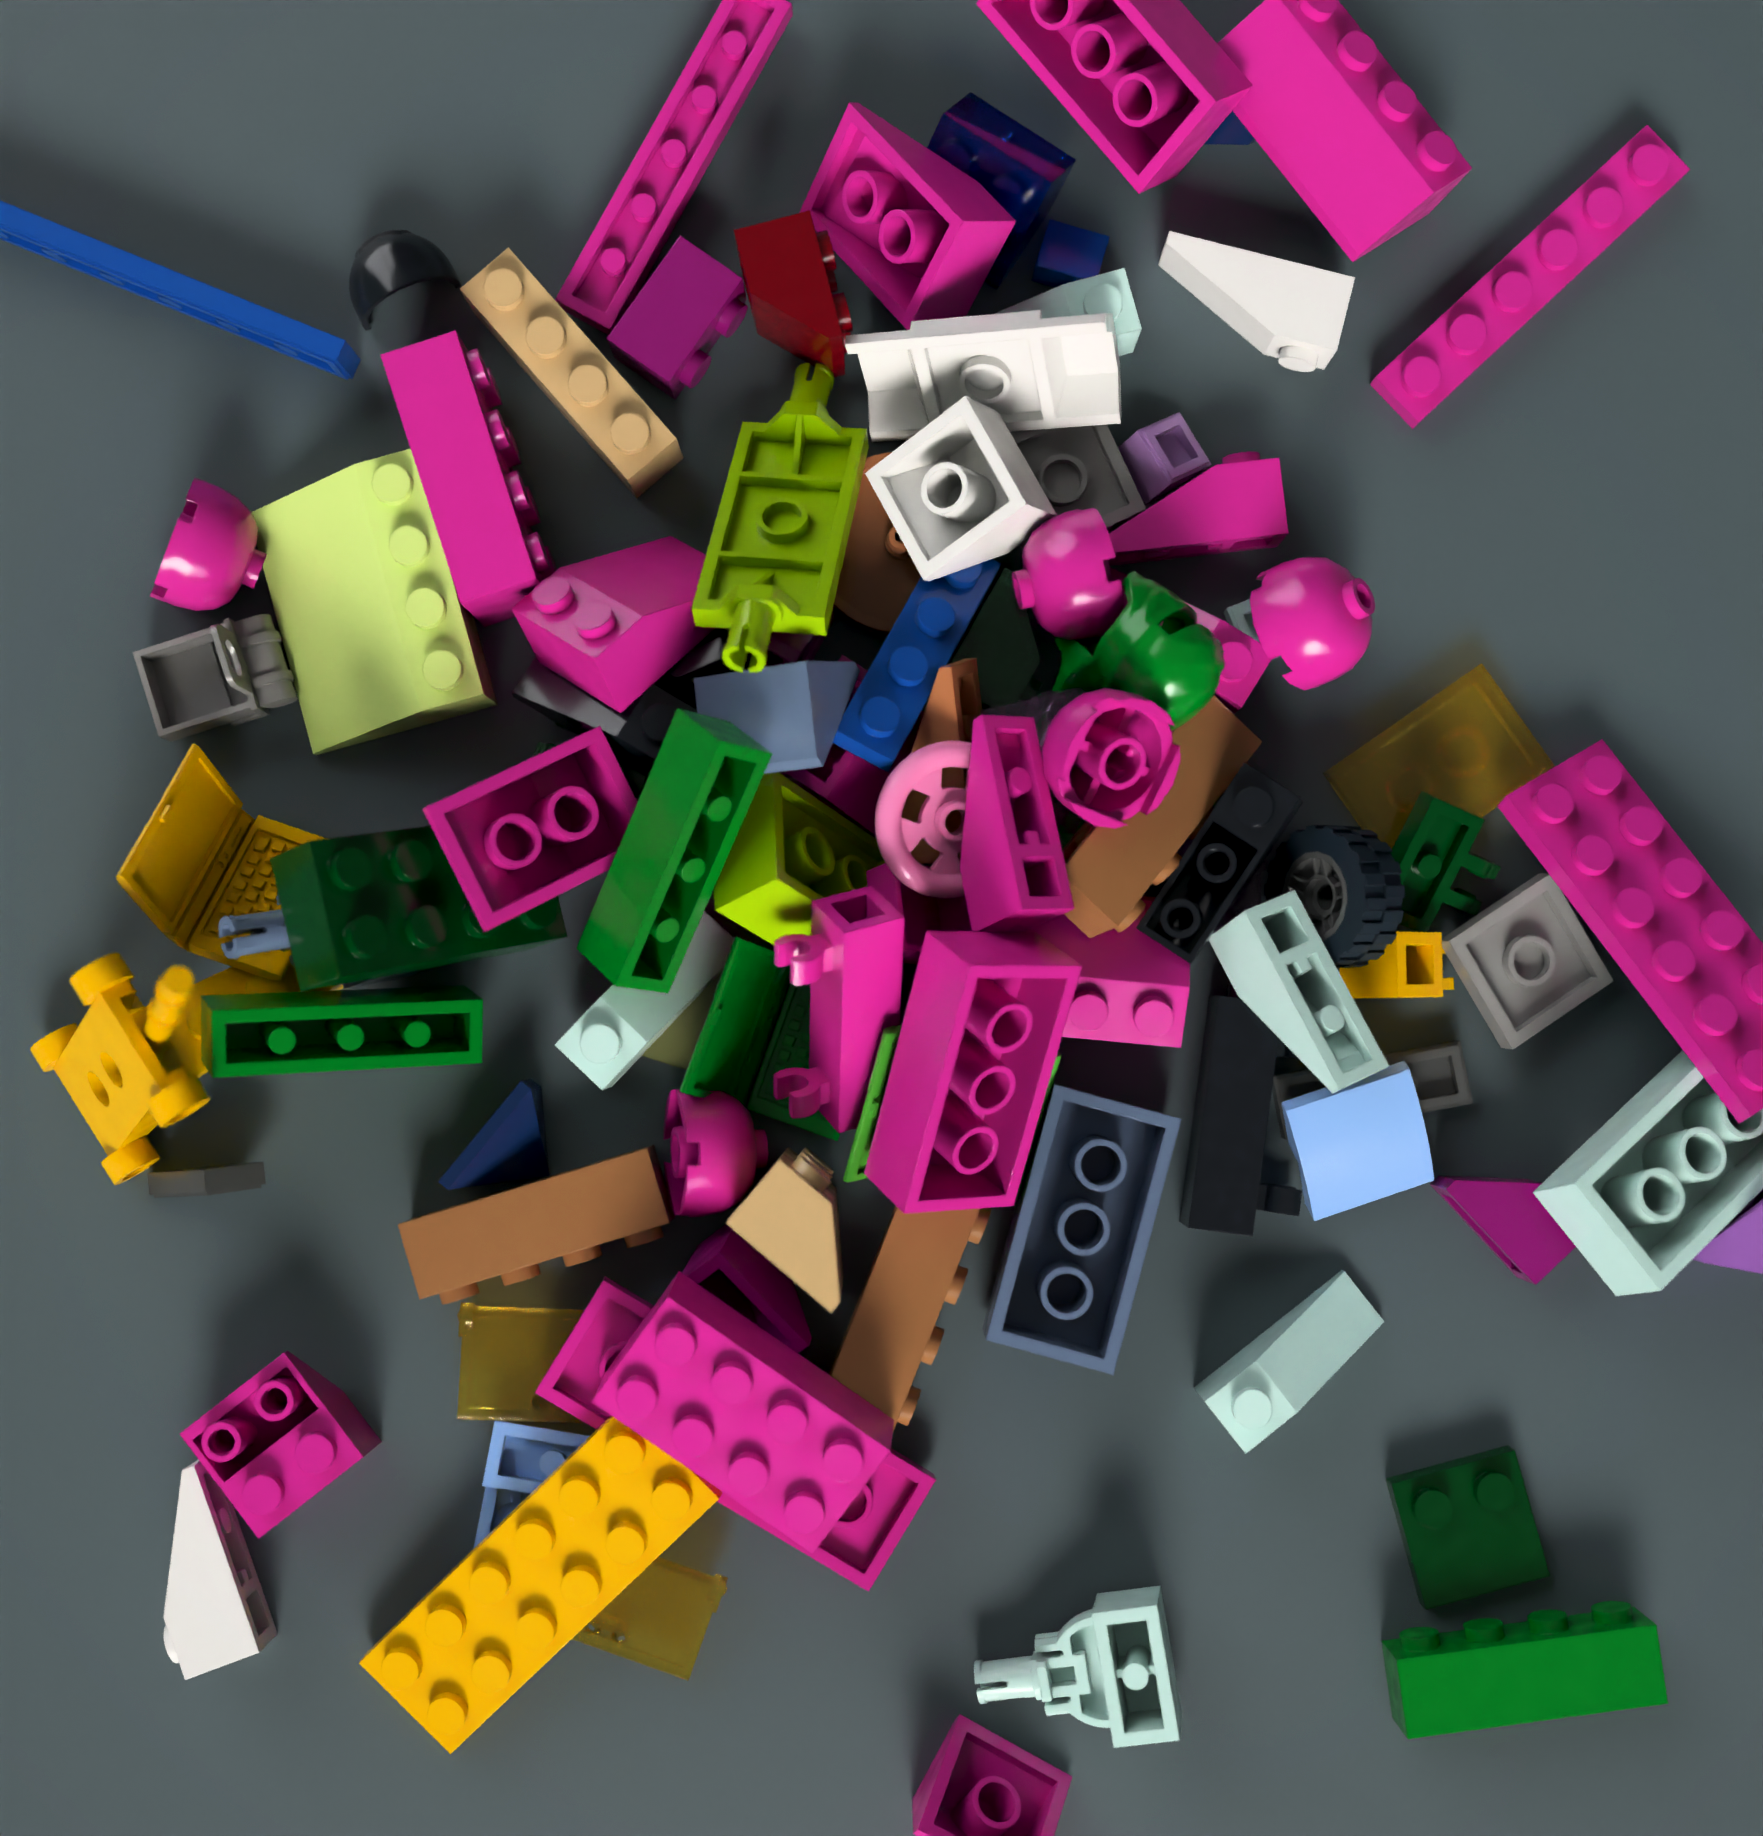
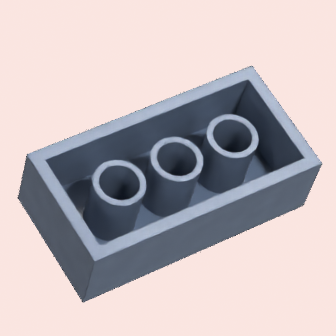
[982,1083,1181,1375]

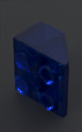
[927,92,1076,289]

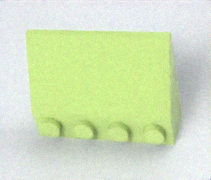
[252,449,498,755]

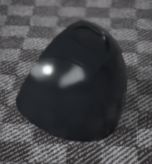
[349,229,462,331]

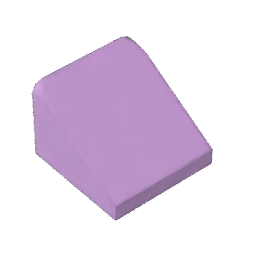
[1118,412,1212,503]

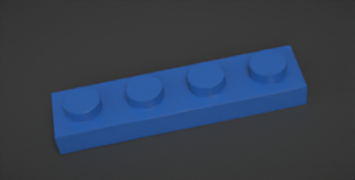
[833,559,1001,772]

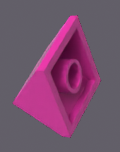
[912,1714,1072,1836]

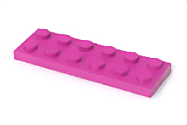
[1497,739,1763,1123]
[535,1276,936,1592]

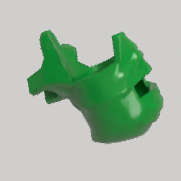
[1051,571,1226,731]

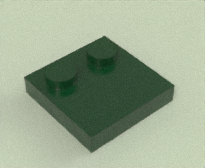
[1385,1445,1550,1610]

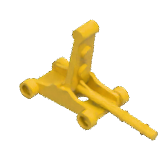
[30,952,344,1185]

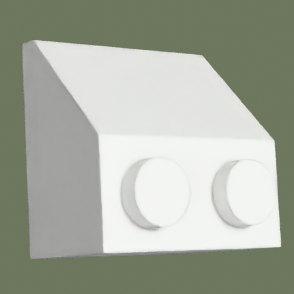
[865,396,1057,581]

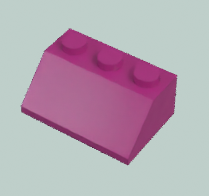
[1026,896,1190,1048]

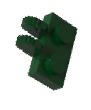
[1391,791,1501,932]

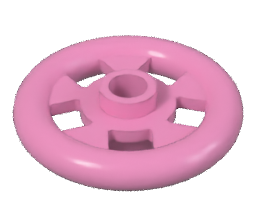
[874,741,971,899]

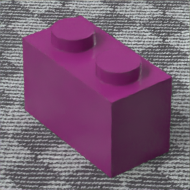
[606,235,748,400]

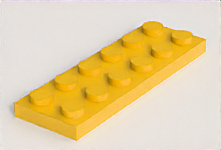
[359,1416,722,1754]

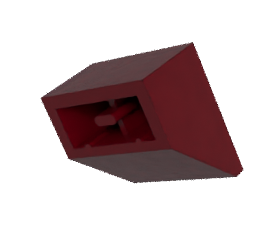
[734,210,853,378]

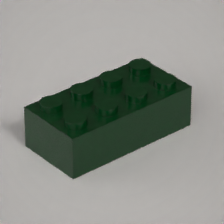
[270,825,567,991]

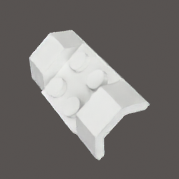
[845,310,1122,442]

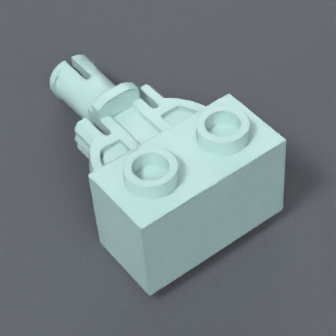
[974,1586,1182,1748]

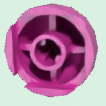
[150,477,267,611]
[1012,508,1124,641]
[1250,556,1375,690]
[1042,688,1180,828]
[663,1089,768,1217]

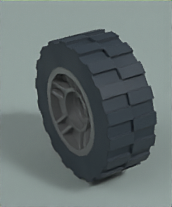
[1264,825,1405,968]

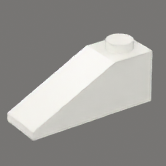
[1158,231,1355,372]
[163,1460,278,1680]

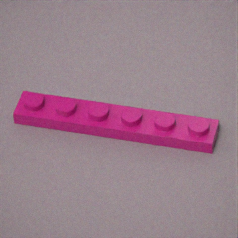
[555,0,793,335]
[1370,125,1690,429]

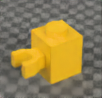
[1339,931,1454,998]

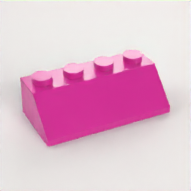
[1217,0,1472,262]

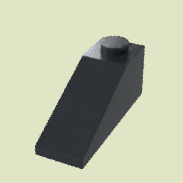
[512,657,697,776]

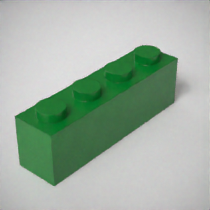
[577,708,772,993]
[201,985,483,1078]
[1381,1601,1668,1739]

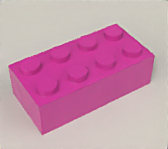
[976,0,1253,194]
[380,330,557,627]
[864,931,1082,1214]
[592,1271,894,1554]

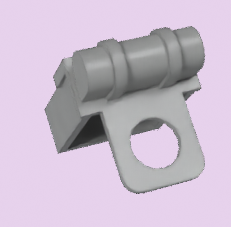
[132,614,297,742]

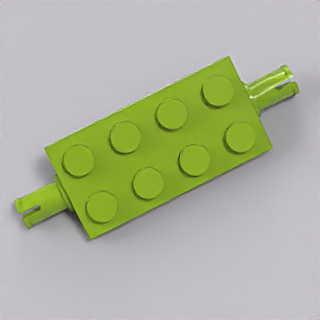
[692,363,869,673]

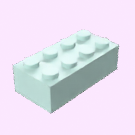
[1532,1050,1763,1296]

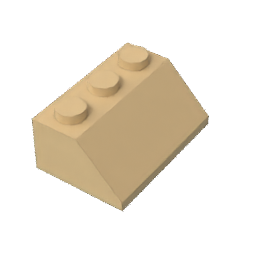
[726,1147,844,1313]

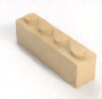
[460,247,683,499]

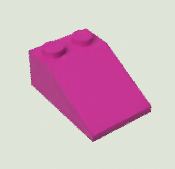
[799,102,1016,330]
[511,536,715,713]
[422,726,637,932]

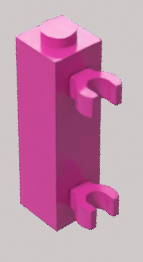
[773,886,904,1134]

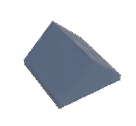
[694,661,860,774]

